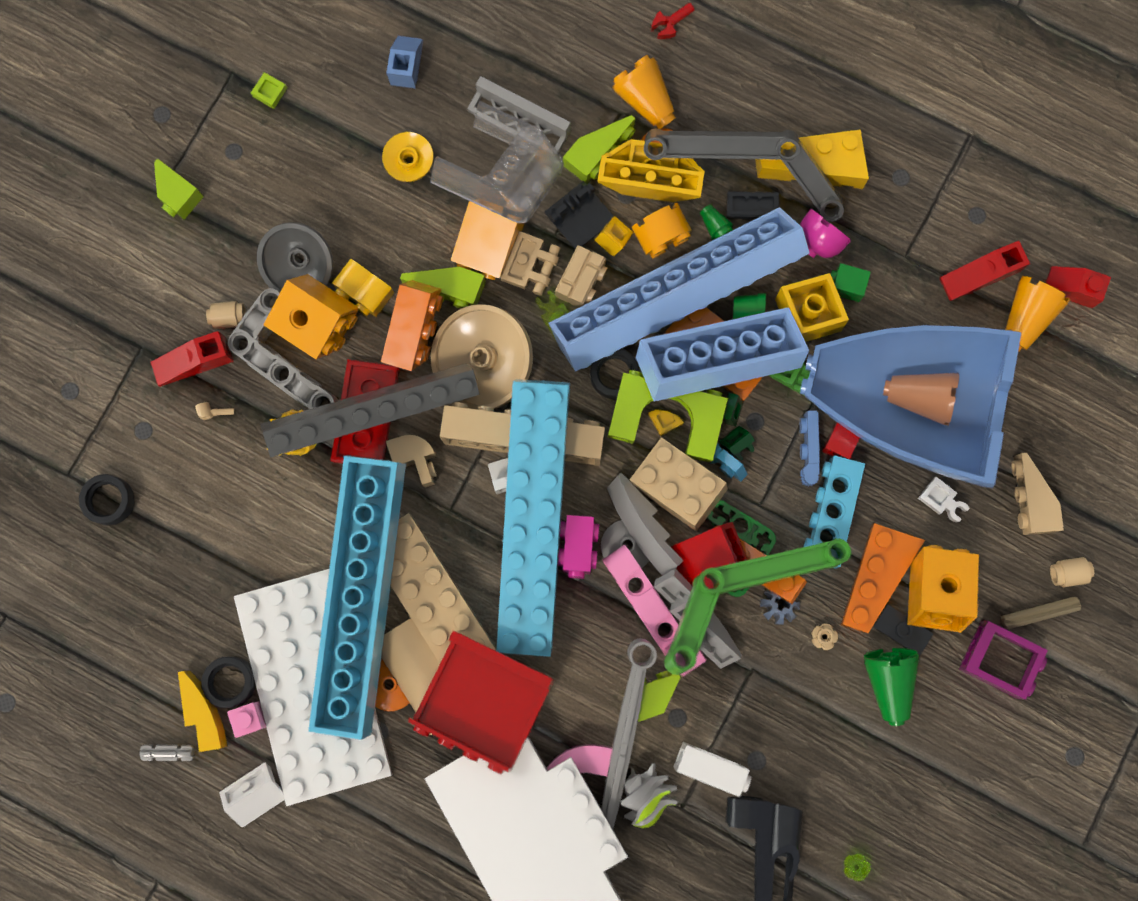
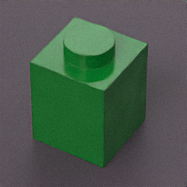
[830,263,871,302]

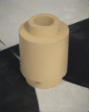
[206,301,246,329]
[1050,557,1094,588]

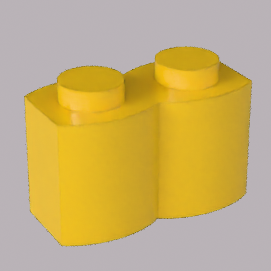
[332,259,394,317]

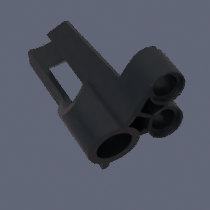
[725,796,803,901]

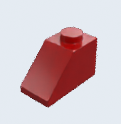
[1045,266,1111,309]

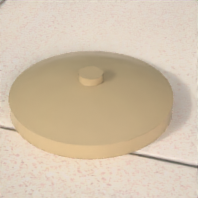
[431,305,533,410]

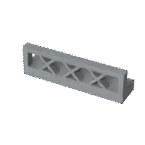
[467,76,571,157]

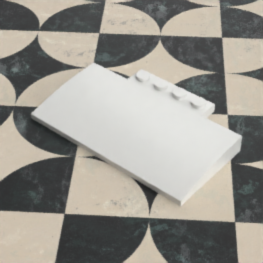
[424,736,628,901]

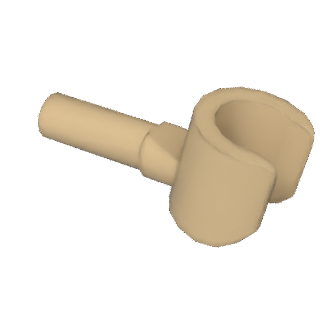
[195,402,234,420]

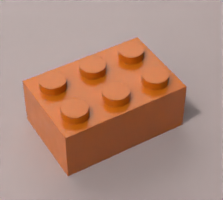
[381,280,443,371]

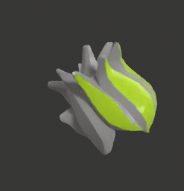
[621,763,678,828]

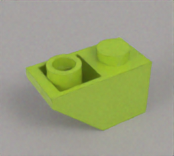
[638,670,680,722]

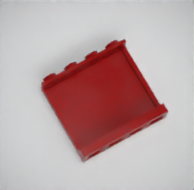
[408,630,555,775]

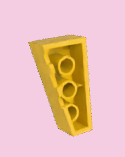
[755,130,869,189]

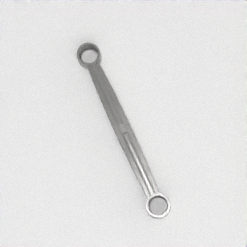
[601,639,657,835]

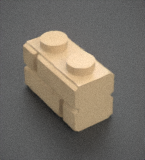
[555,245,608,308]

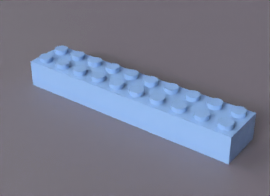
[549,207,809,372]

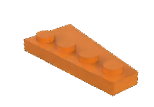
[841,523,925,633]

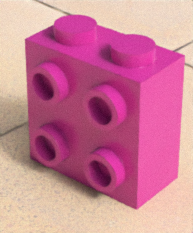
[558,515,599,579]

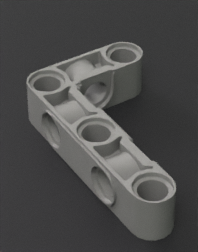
[228,288,339,409]

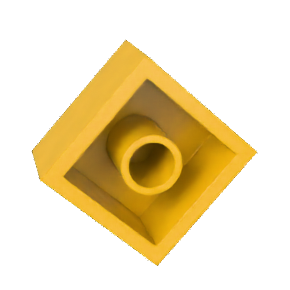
[775,273,849,342]

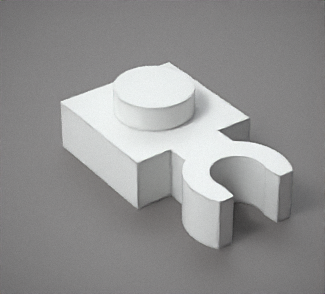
[918,477,970,522]

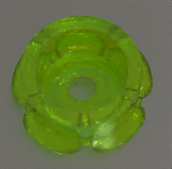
[843,853,870,881]

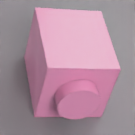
[227,701,267,738]

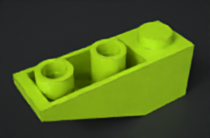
[563,115,636,184]
[400,267,486,309]

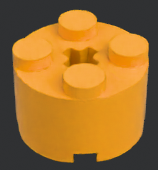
[632,203,692,259]

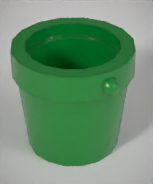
[733,293,766,319]

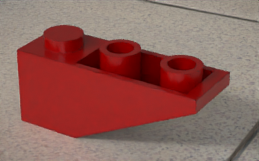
[939,240,1030,302]
[151,331,234,387]

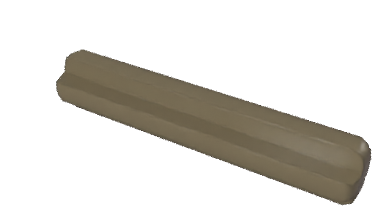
[1001,597,1081,629]

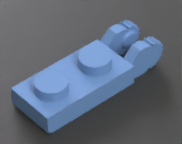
[799,411,819,487]

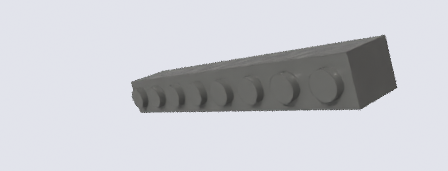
[260,363,480,457]

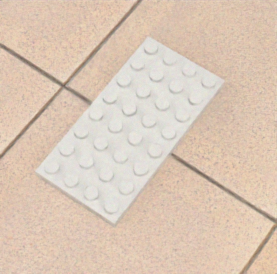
[234,569,393,806]

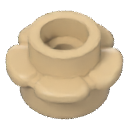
[812,623,838,650]

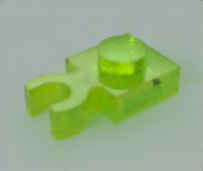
[536,290,569,340]

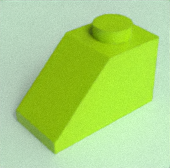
[154,158,203,220]

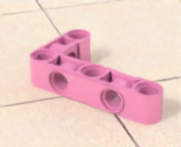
[602,545,706,677]

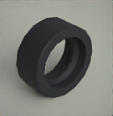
[590,349,640,400]
[79,474,135,526]
[201,657,256,708]

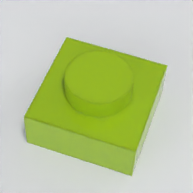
[251,72,287,109]

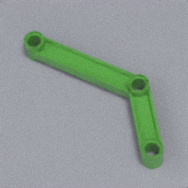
[664,539,851,675]

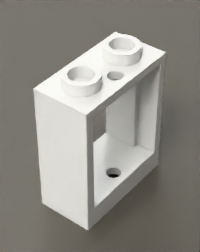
[673,742,751,797]

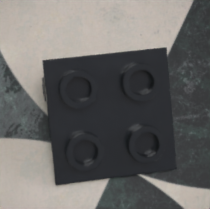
[544,181,613,249]

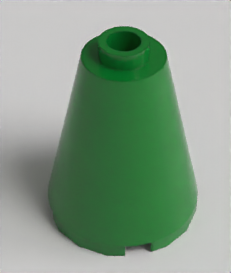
[864,648,919,726]

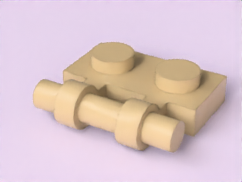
[501,231,561,296]

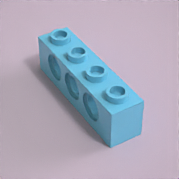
[804,456,865,568]

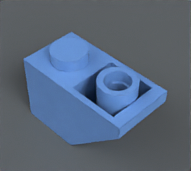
[386,36,423,88]

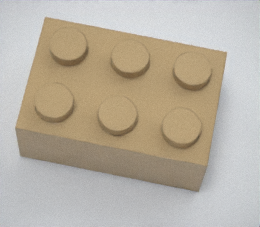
[630,437,728,532]

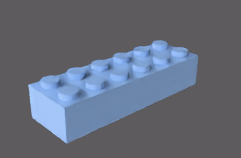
[636,307,809,402]

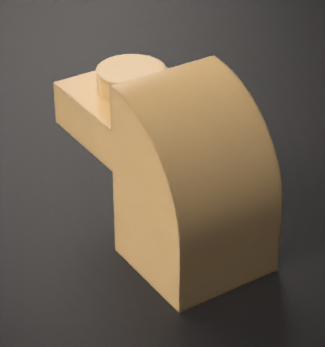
[386,435,437,488]

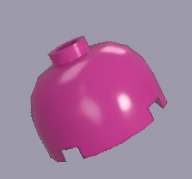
[800,209,851,258]

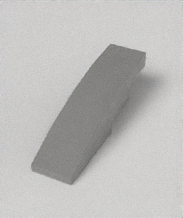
[607,473,683,576]
[654,569,742,669]

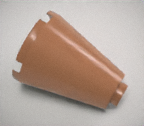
[883,373,959,426]

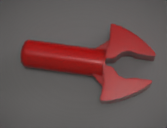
[651,3,695,39]

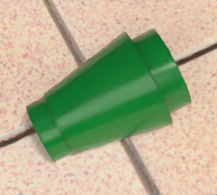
[700,205,733,240]

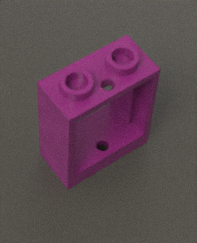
[958,621,1048,700]

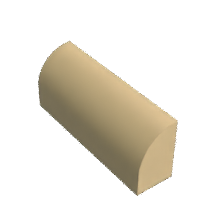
[381,618,440,735]

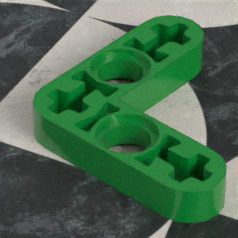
[707,500,776,597]

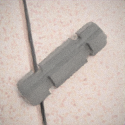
[140,744,195,761]

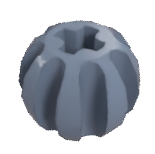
[760,589,800,625]

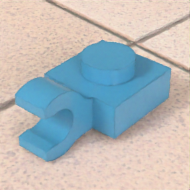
[710,443,748,482]

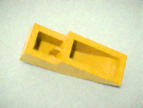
[178,671,228,752]

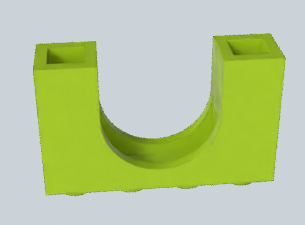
[607,370,728,463]

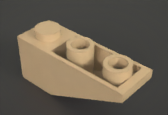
[1011,453,1064,535]

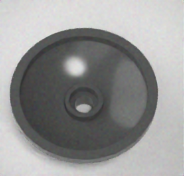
[257,222,333,292]

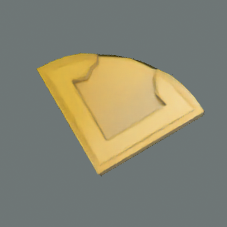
[648,410,684,437]

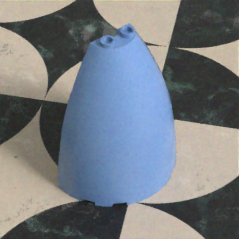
[800,325,1022,488]

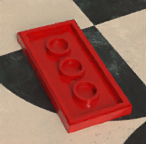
[330,359,400,464]

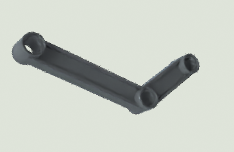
[644,128,844,222]

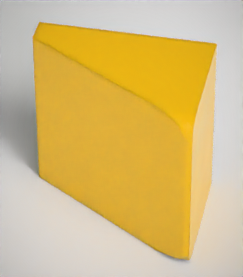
[595,216,634,256]

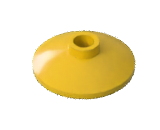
[382,132,433,182]

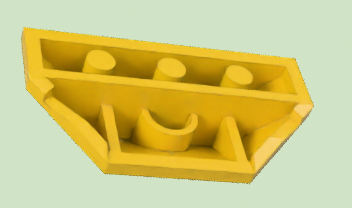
[597,139,705,202]

